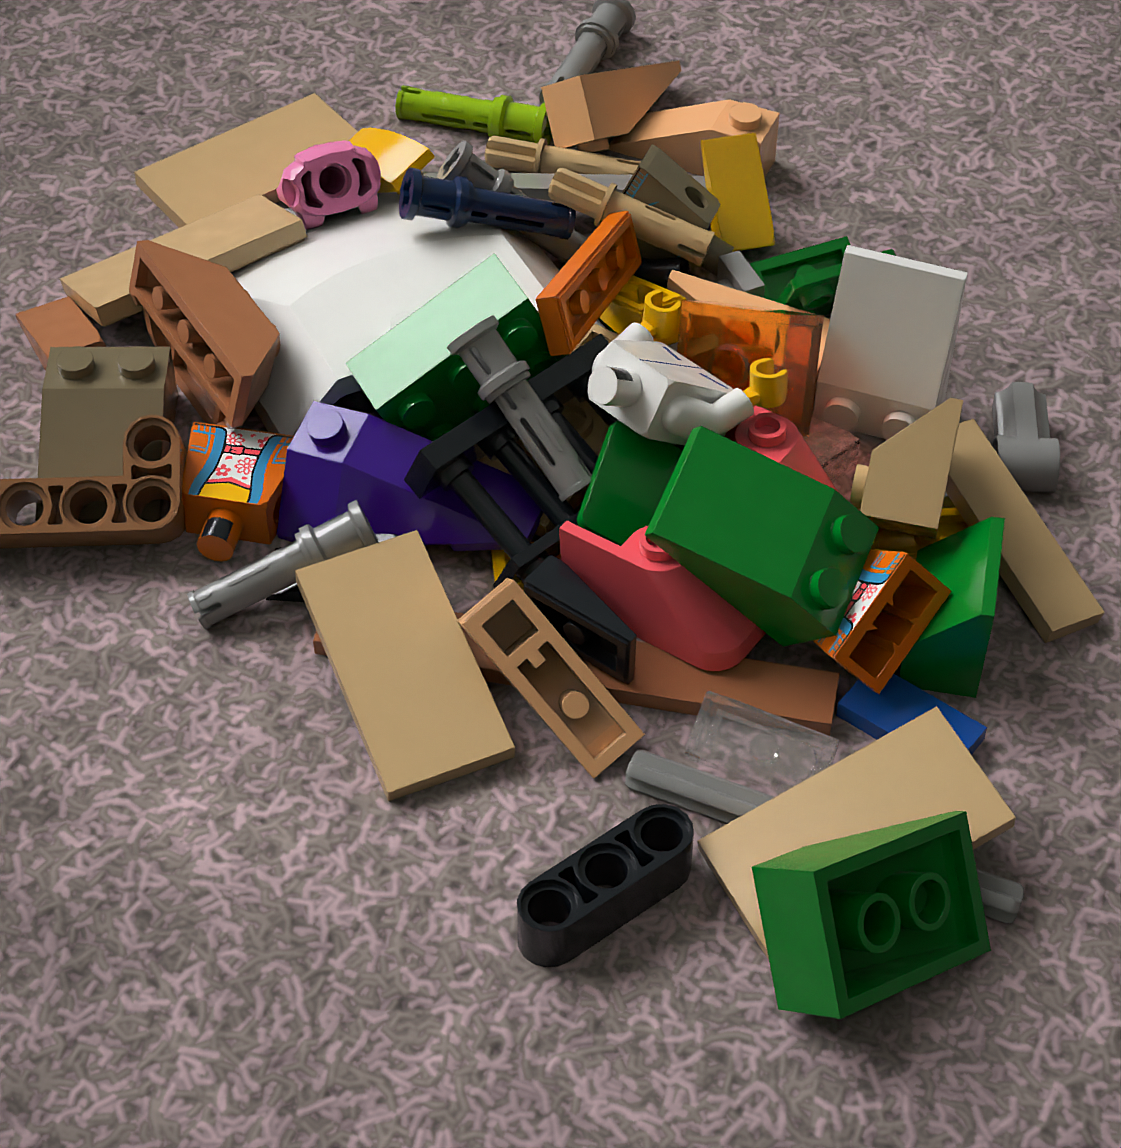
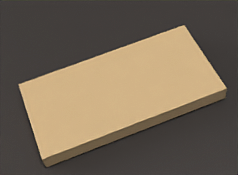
[134,93,358,228]
[60,194,307,327]
[295,530,515,801]
[697,706,1016,960]

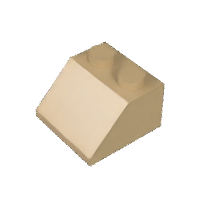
[850,398,963,539]

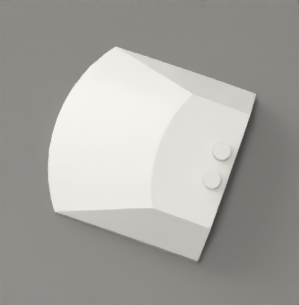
[231,192,605,436]

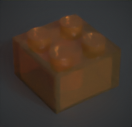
[677,300,824,437]

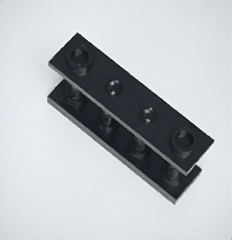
[404,334,685,588]

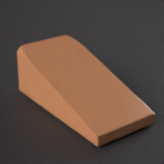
[15,296,106,371]

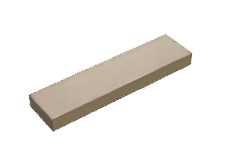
[946,419,1105,643]

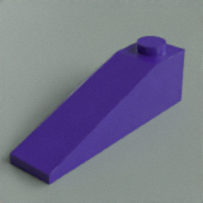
[277,401,543,551]

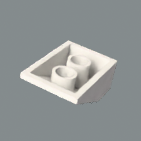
[812,245,968,440]

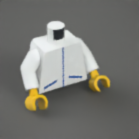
[587,290,788,446]

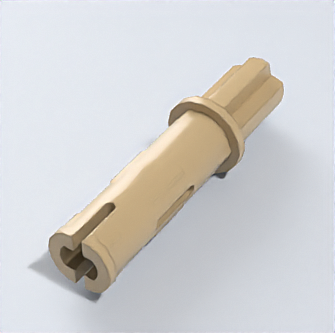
[485,135,641,175]
[548,168,715,267]

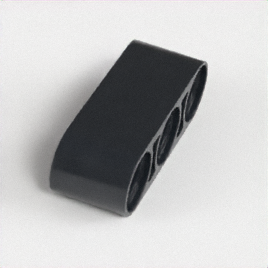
[517,804,694,968]

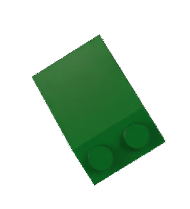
[645,426,879,647]
[752,811,991,1019]

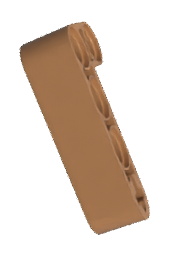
[0,414,187,549]

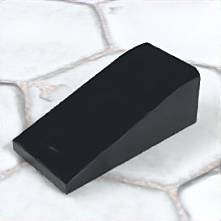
[524,555,637,684]

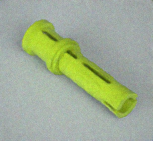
[395,85,553,145]

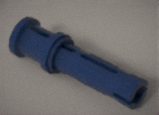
[399,168,576,240]

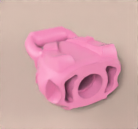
[276,141,381,230]

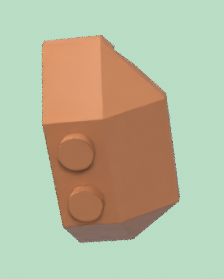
[129,240,280,429]

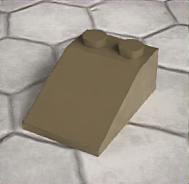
[35,346,178,524]

